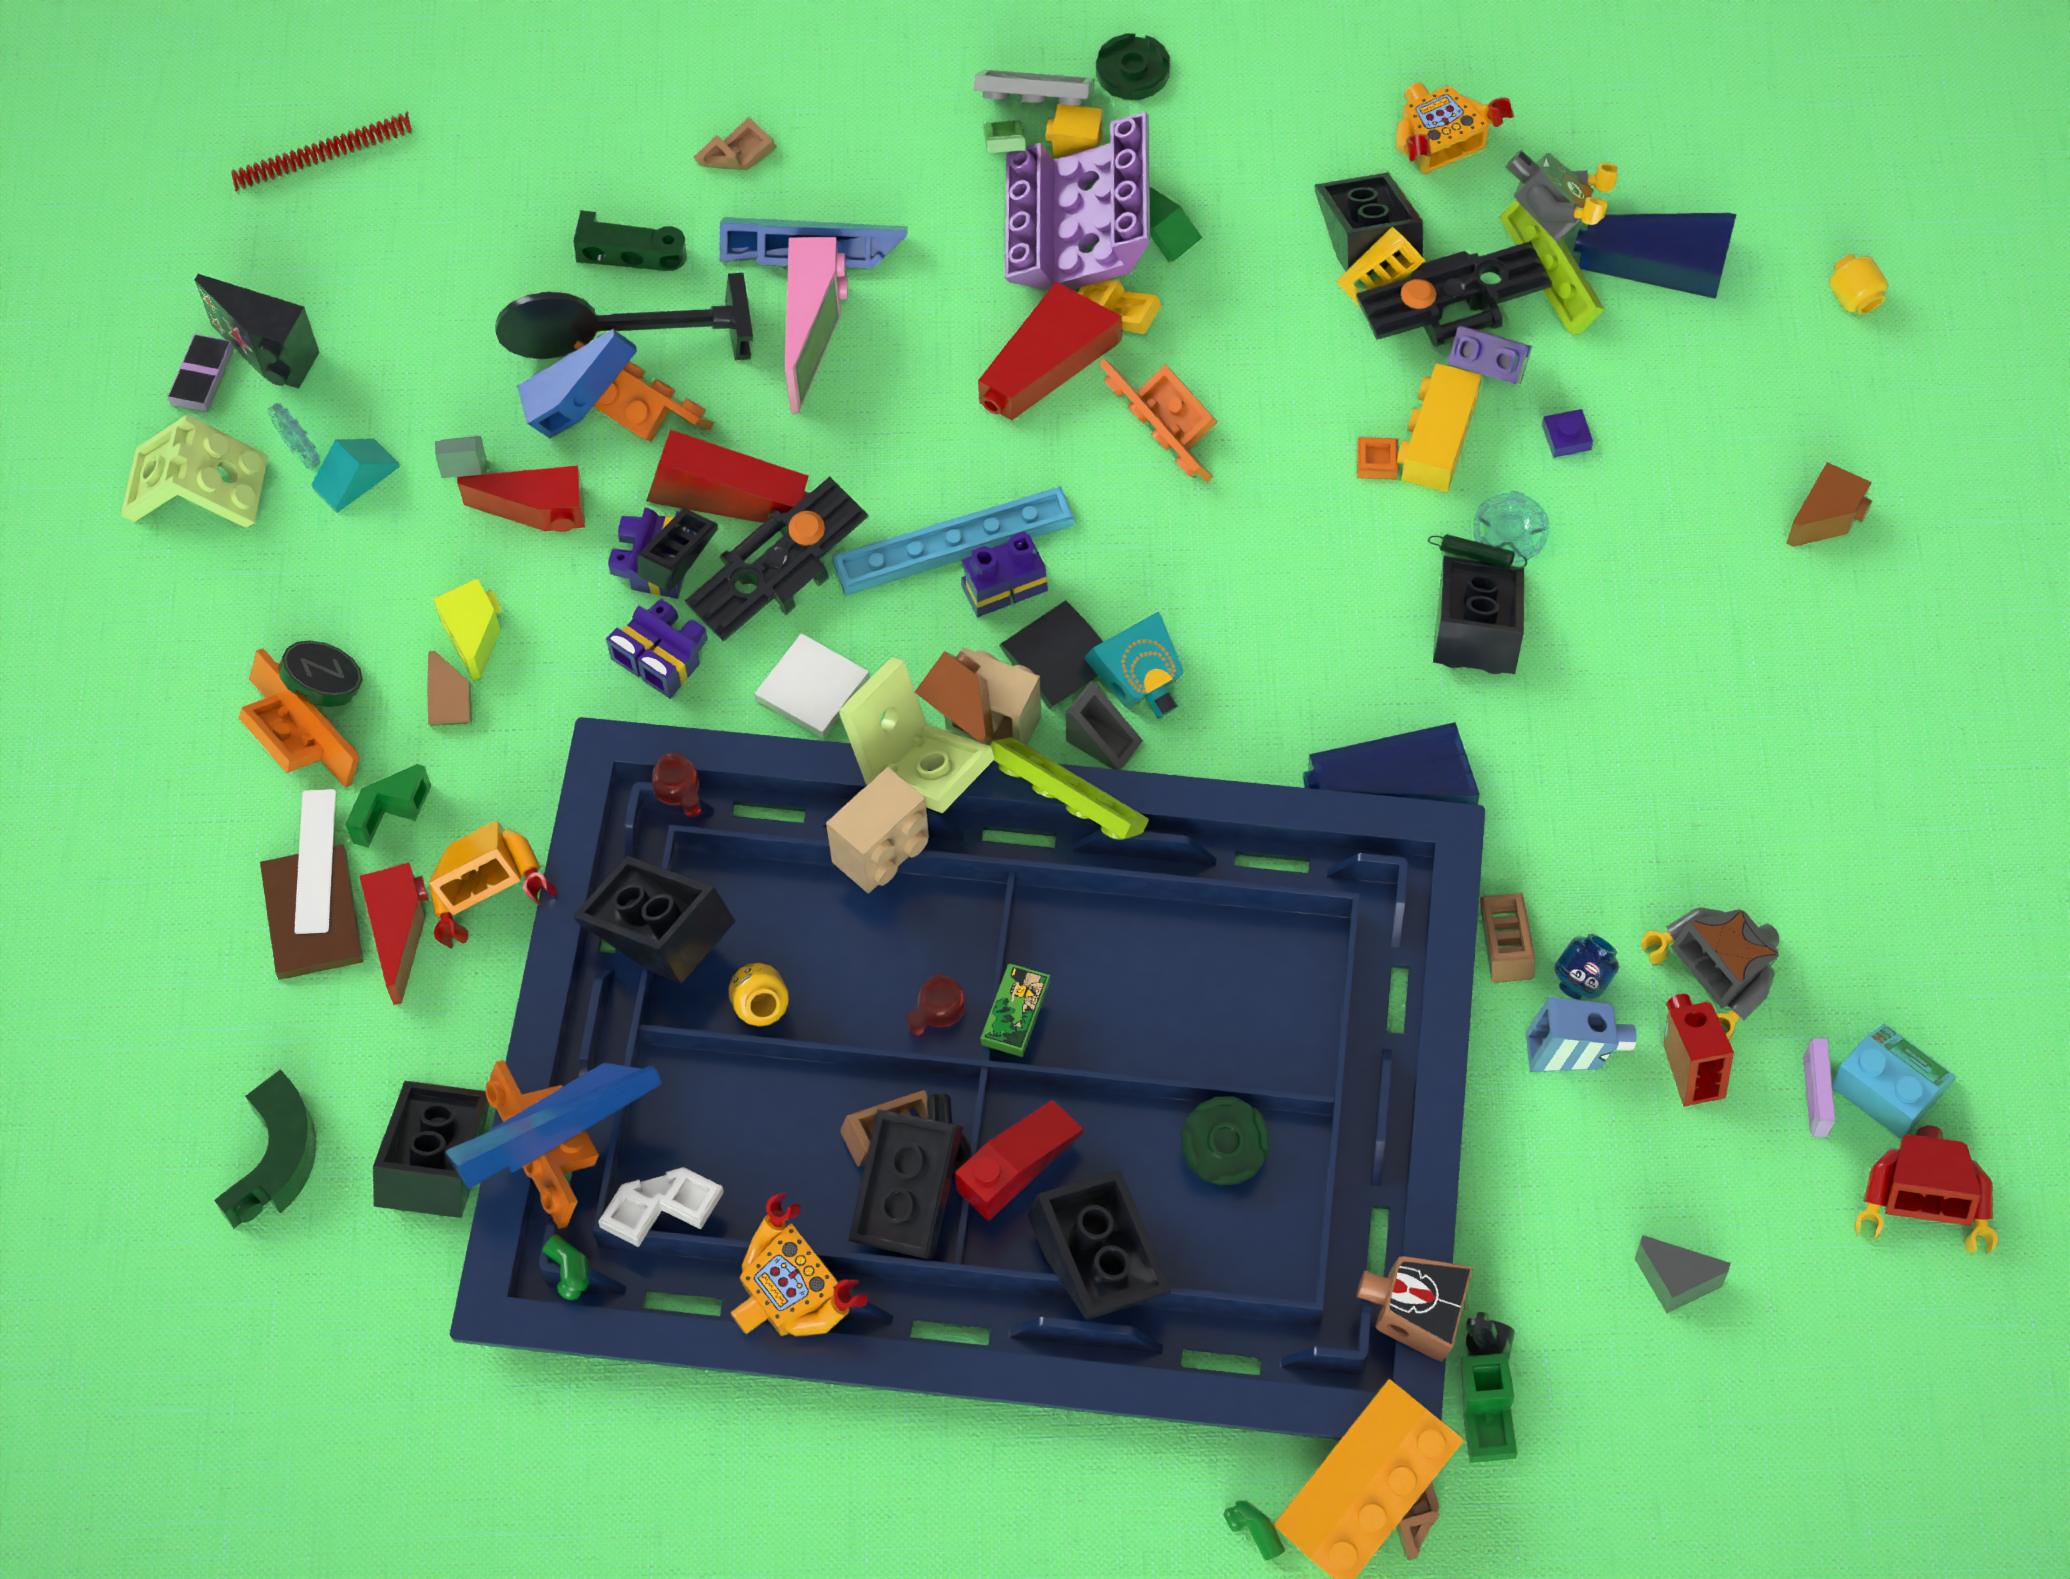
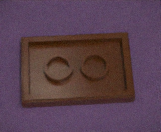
[260,845,363,980]

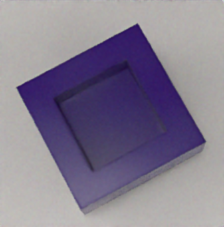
[1542,409,1593,458]

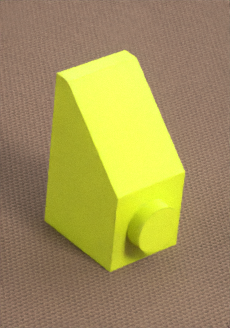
[433,578,502,681]

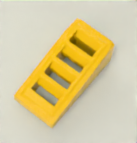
[1336,226,1425,308]

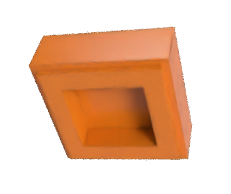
[1357,437,1398,480]

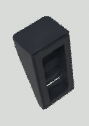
[638,508,718,592]

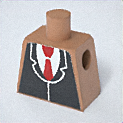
[1356,1256,1472,1362]

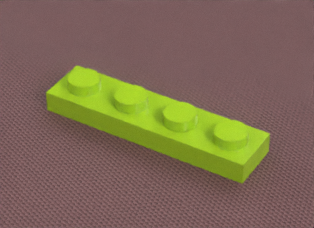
[1499,200,1605,335]
[991,737,1149,840]

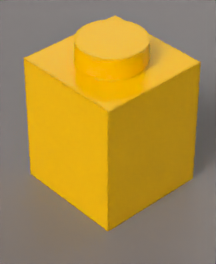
[1046,104,1103,158]

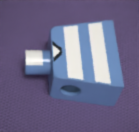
[1526,997,1636,1072]

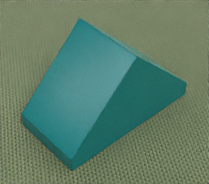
[311,439,400,513]

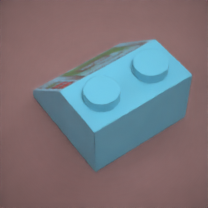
[1832,1023,1956,1140]

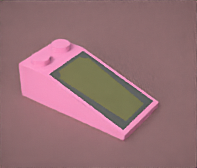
[785,237,848,414]

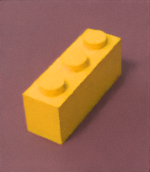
[1397,363,1482,493]

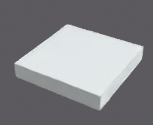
[754,633,870,739]

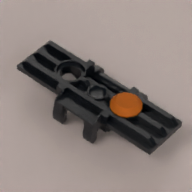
[1356,241,1552,347]
[685,476,868,642]

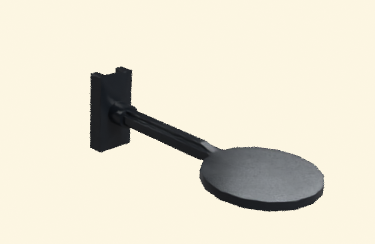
[495,273,753,360]

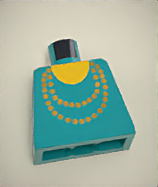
[1084,611,1183,719]

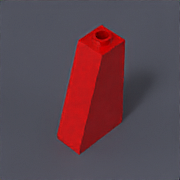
[978,282,1122,420]
[646,430,810,523]

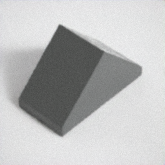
[1066,682,1143,770]
[1635,1235,1731,1313]

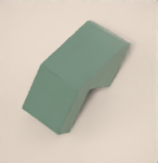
[435,436,487,478]

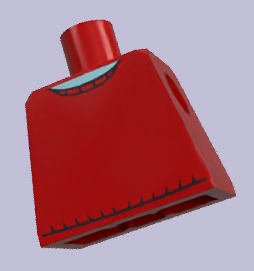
[1663,994,1734,1107]

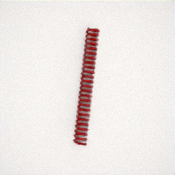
[231,111,412,192]

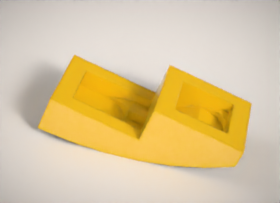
[1077,279,1162,334]

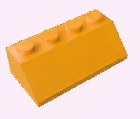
[1273,1379,1464,1579]

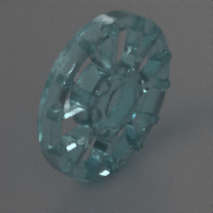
[268,403,321,470]

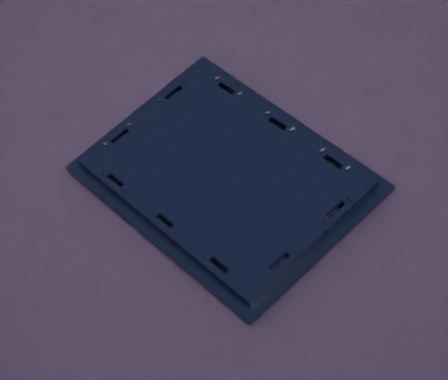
[450,717,1485,1440]

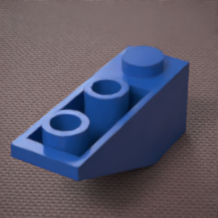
[517,329,637,439]

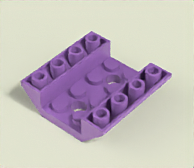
[1005,111,1150,291]

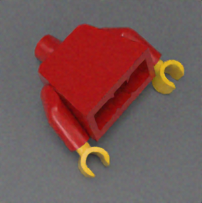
[1854,1125,1998,1254]

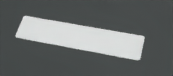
[294,789,336,934]

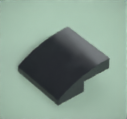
[999,600,1103,710]

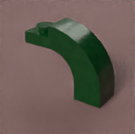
[214,1069,316,1229]

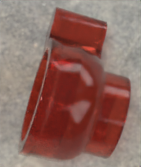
[651,753,701,817]
[907,975,966,1035]

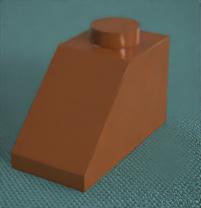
[1786,462,1873,547]
[914,651,994,746]

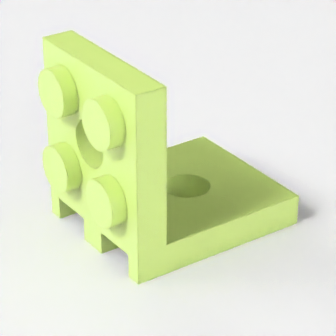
[121,414,269,528]
[838,657,995,813]

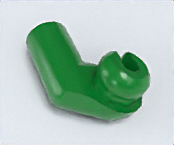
[543,1234,589,1300]
[1223,1501,1285,1561]

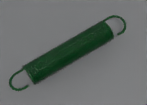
[1428,534,1528,569]

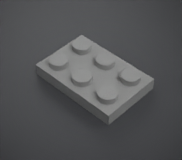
[974,70,1095,105]

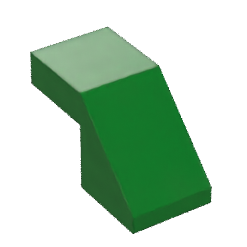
[1150,187,1202,262]
[345,764,431,848]
[1461,1353,1517,1463]

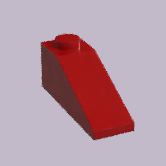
[457,465,585,532]
[359,862,429,1005]
[955,1100,1084,1222]

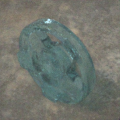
[1473,491,1549,563]

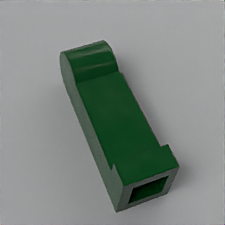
[573,210,687,271]

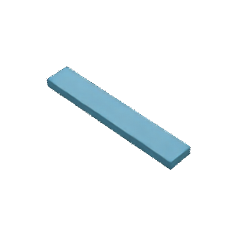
[832,486,1075,596]

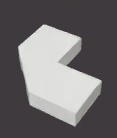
[598,1167,723,1247]

